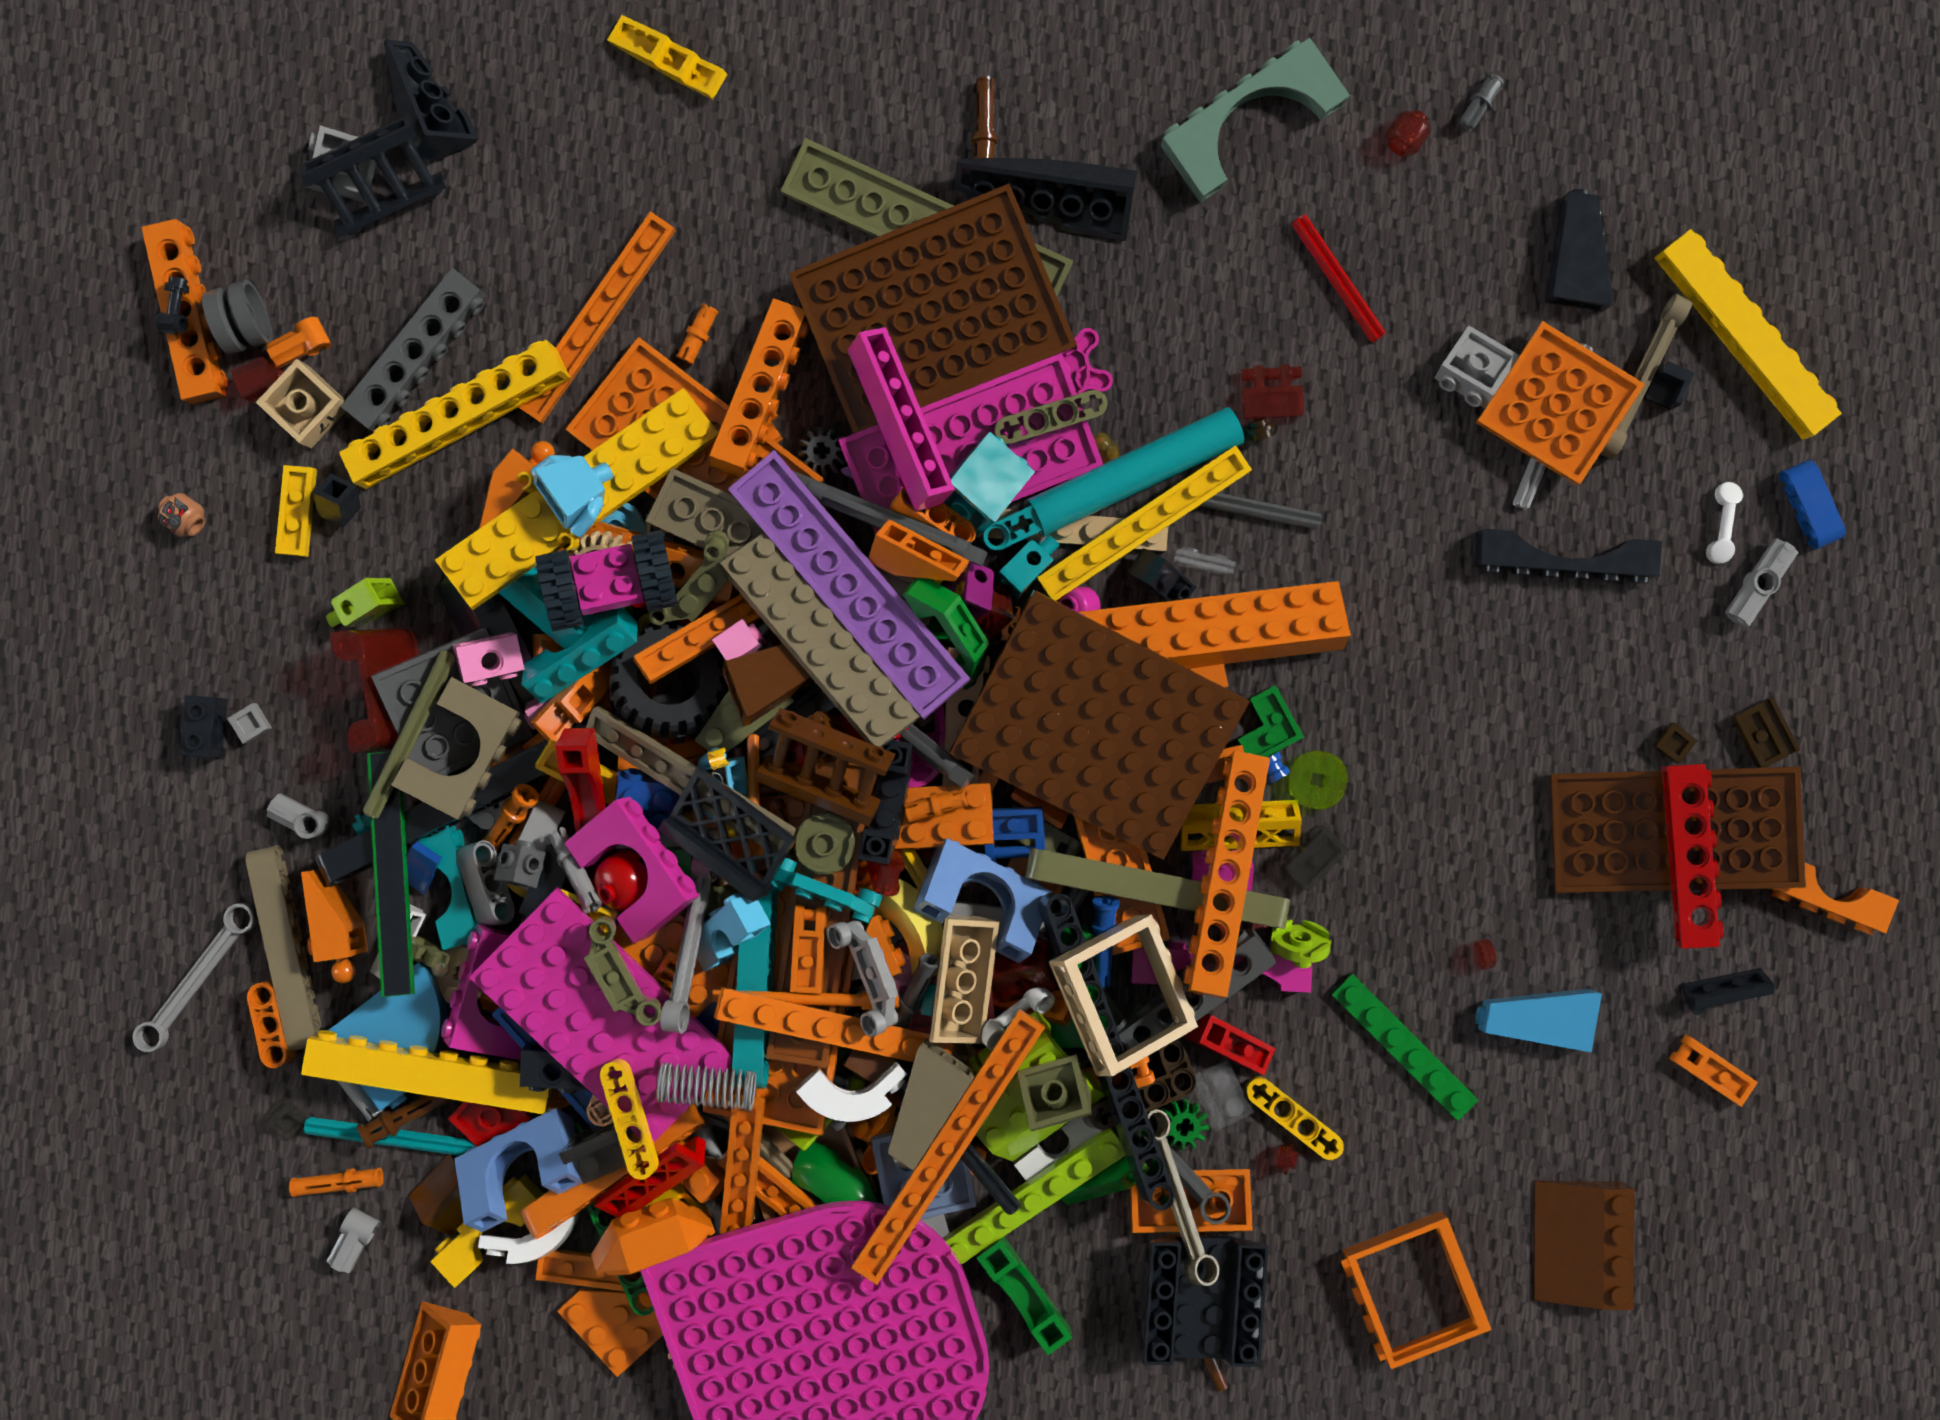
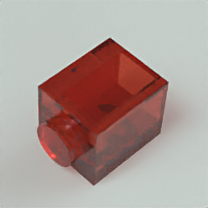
[230,356,283,403]

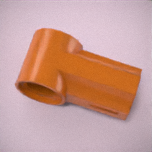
[266,317,332,368]

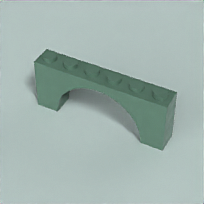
[1160,38,1350,203]

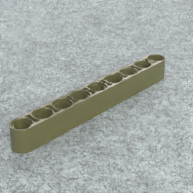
[1025,848,1290,929]

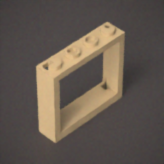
[1049,914,1198,1077]

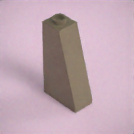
[888,1038,977,1170]

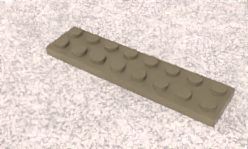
[719,532,921,747]

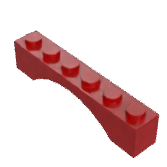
[555,728,612,906]

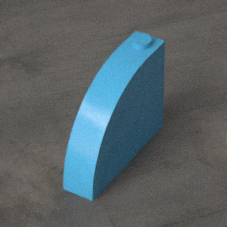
[328,962,448,1111]

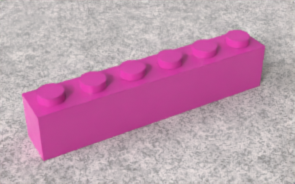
[848,327,955,511]

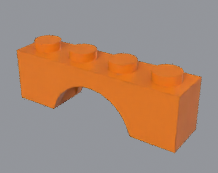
[1767,863,1899,935]

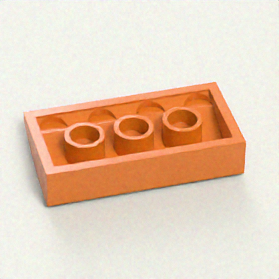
[1130,1169,1253,1233]

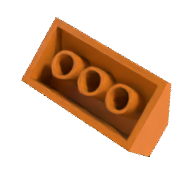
[389,1302,482,1420]

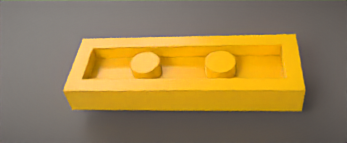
[275,465,317,557]

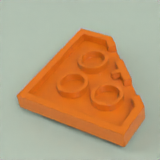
[557,1288,663,1377]

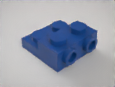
[615,768,679,829]

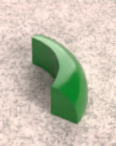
[792,1142,883,1204]

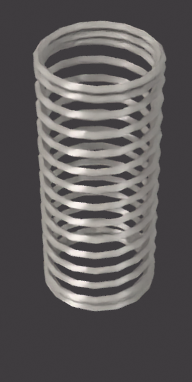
[656,1062,756,1112]

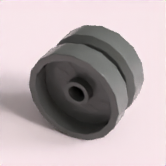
[202,279,273,355]

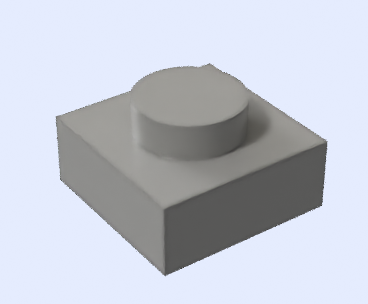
[227,703,272,744]

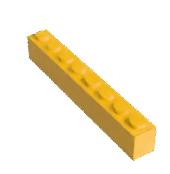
[1654,229,1842,440]
[301,1030,552,1114]

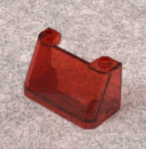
[330,628,419,753]

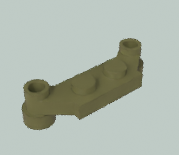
[649,531,729,625]
[584,917,662,1026]

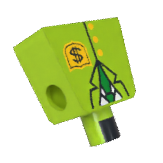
[326,578,404,630]

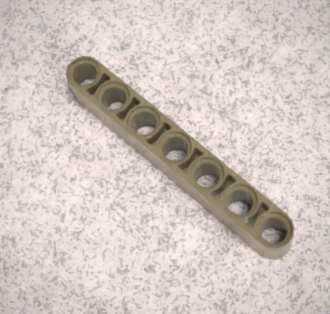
[246,845,322,1051]

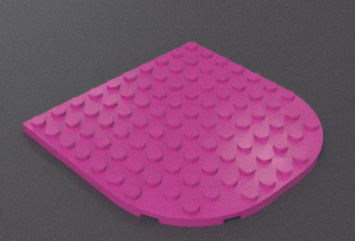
[640,1201,989,1420]

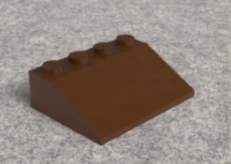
[1533,1180,1635,1310]

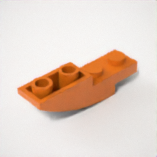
[530,656,616,742]

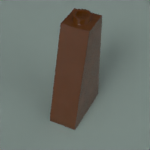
[722,644,815,727]

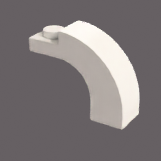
[795,1062,907,1122]
[478,1212,580,1264]

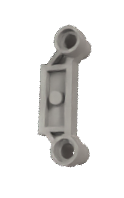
[827,920,899,1037]

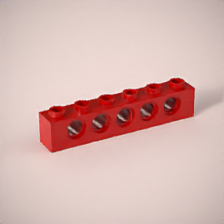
[1661,764,1724,949]

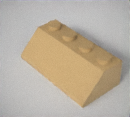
[929,915,999,1044]

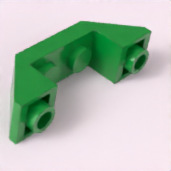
[902,578,990,690]

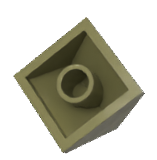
[1017,1054,1091,1132]

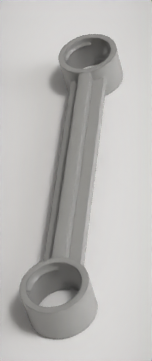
[660,857,718,1033]
[133,903,258,1052]

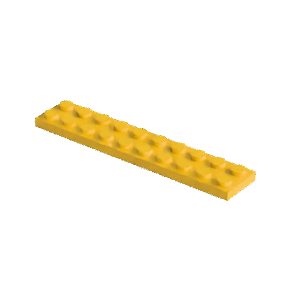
[435,388,718,610]

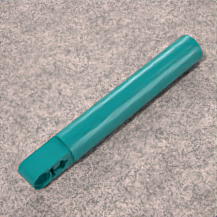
[980,407,1244,551]

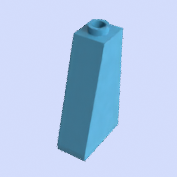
[1475,989,1602,1053]

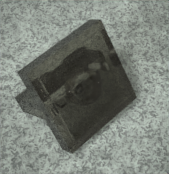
[559,1122,638,1184]

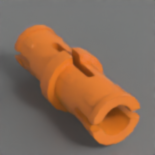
[676,303,719,365]
[904,787,968,823]

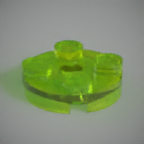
[1287,750,1348,809]

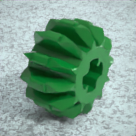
[1162,1098,1209,1151]

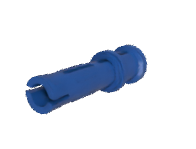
[1091,896,1120,988]

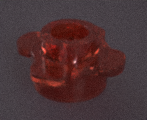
[1276,1143,1298,1175]

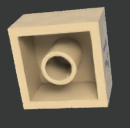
[256,359,346,449]

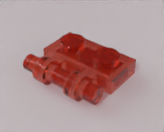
[1241,364,1304,419]

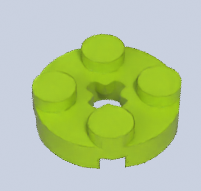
[1270,920,1331,968]

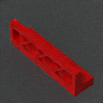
[595,1136,706,1218]

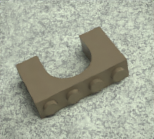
[391,677,521,820]

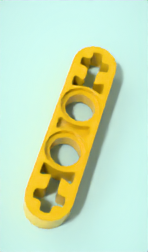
[600,1059,659,1180]
[1245,1076,1344,1160]

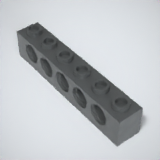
[340,268,486,431]

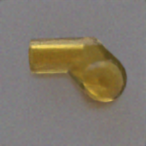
[1093,432,1120,462]

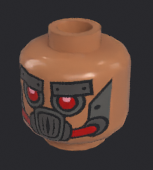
[158,493,206,537]

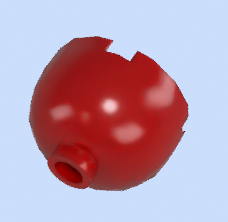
[594,849,648,912]

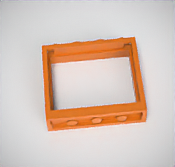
[1341,1211,1492,1369]

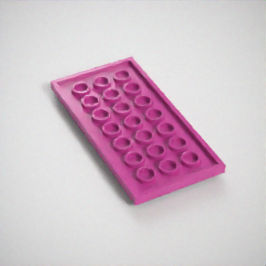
[838,353,1103,535]
[469,887,733,1143]

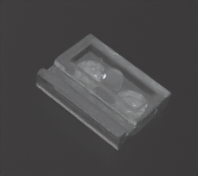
[1171,547,1236,577]
[1194,1058,1254,1132]

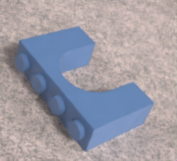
[913,838,1052,963]
[455,1108,585,1232]

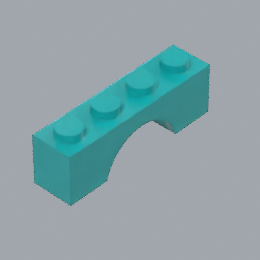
[522,607,637,704]
[418,825,479,950]

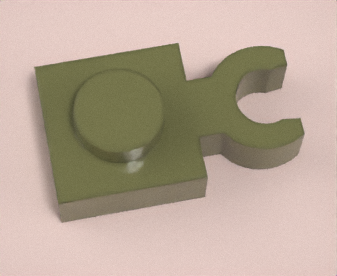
[412,936,450,968]

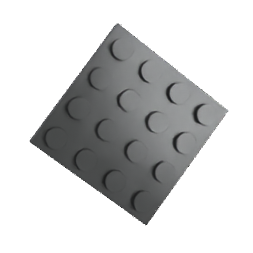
[370,628,533,776]

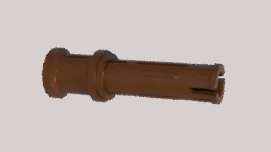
[971,76,998,158]
[357,1095,451,1149]

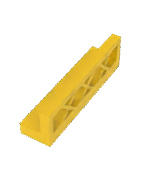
[1180,800,1302,851]

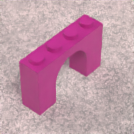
[565,796,700,943]
[441,924,522,1060]

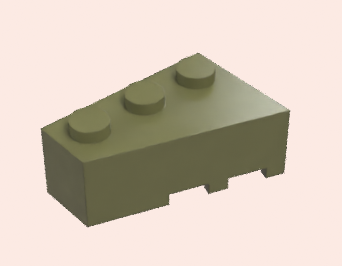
[695,691,799,756]

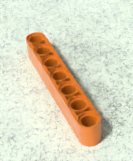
[519,1103,706,1240]

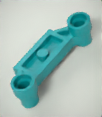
[771,856,883,924]

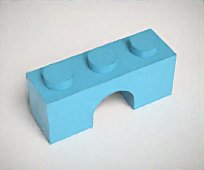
[697,893,771,971]

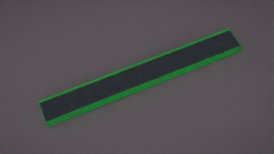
[367,751,415,997]

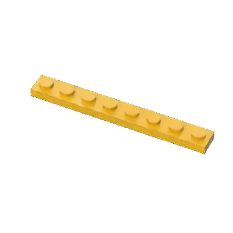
[1037,445,1252,601]

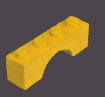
[430,1174,544,1288]

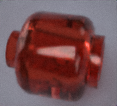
[1386,110,1431,157]

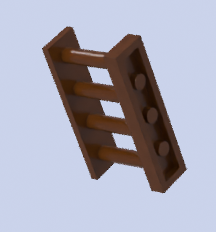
[755,708,895,827]

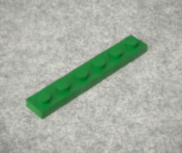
[1330,973,1479,1121]

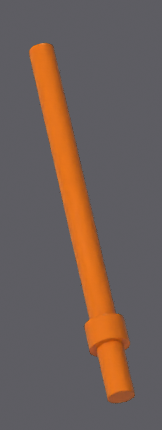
[712,990,899,1010]

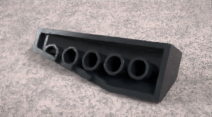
[955,158,1137,241]
[436,577,535,714]

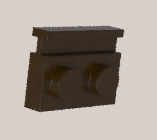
[1731,697,1801,768]

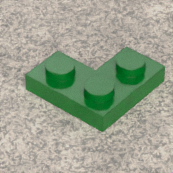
[1236,685,1304,757]

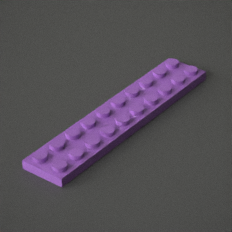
[728,450,971,719]

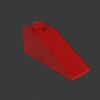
[1181,1014,1276,1076]

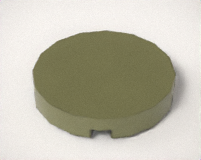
[794,813,856,874]

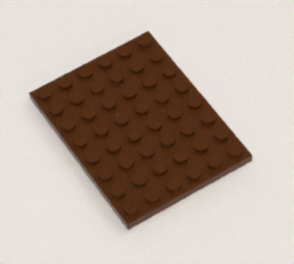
[789,184,1077,434]
[949,590,1250,860]

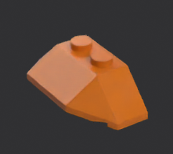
[591,1198,715,1277]

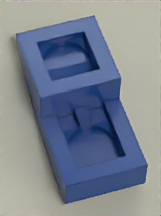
[407,841,442,895]

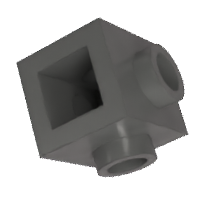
[494,840,545,888]

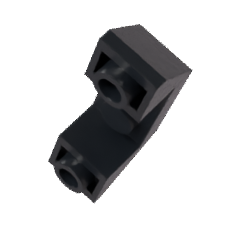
[858,740,912,865]

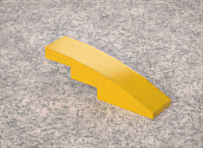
[607,15,728,100]

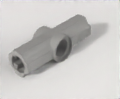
[1725,538,1798,627]

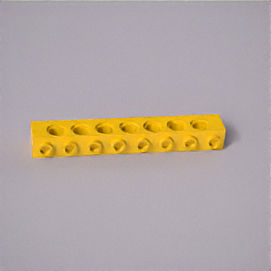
[339,340,571,489]

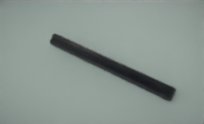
[901,1066,1021,1215]

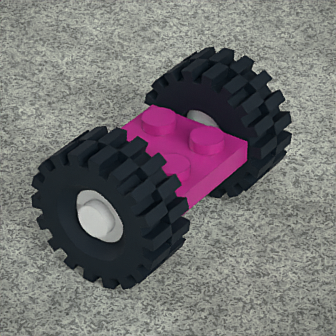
[535,530,678,632]

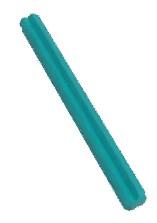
[304,1117,477,1156]

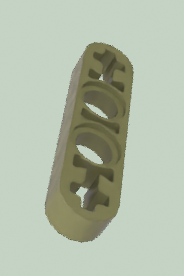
[994,390,1108,444]

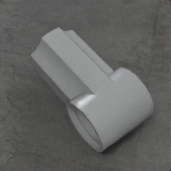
[267,793,331,839]
[326,1207,380,1273]

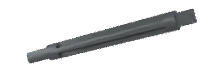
[793,471,988,567]
[898,724,974,787]

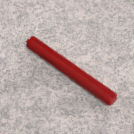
[1292,214,1385,342]

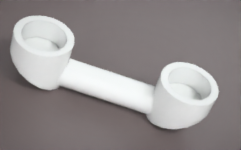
[1706,482,1743,564]
[982,987,1055,1050]

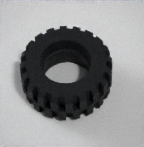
[609,624,726,745]

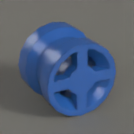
[1265,751,1290,786]

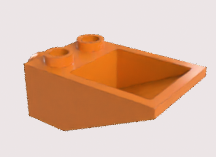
[479,441,555,529]
[301,869,368,983]

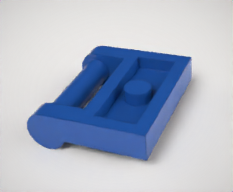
[985,806,1046,862]

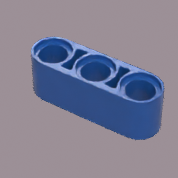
[1779,460,1846,550]

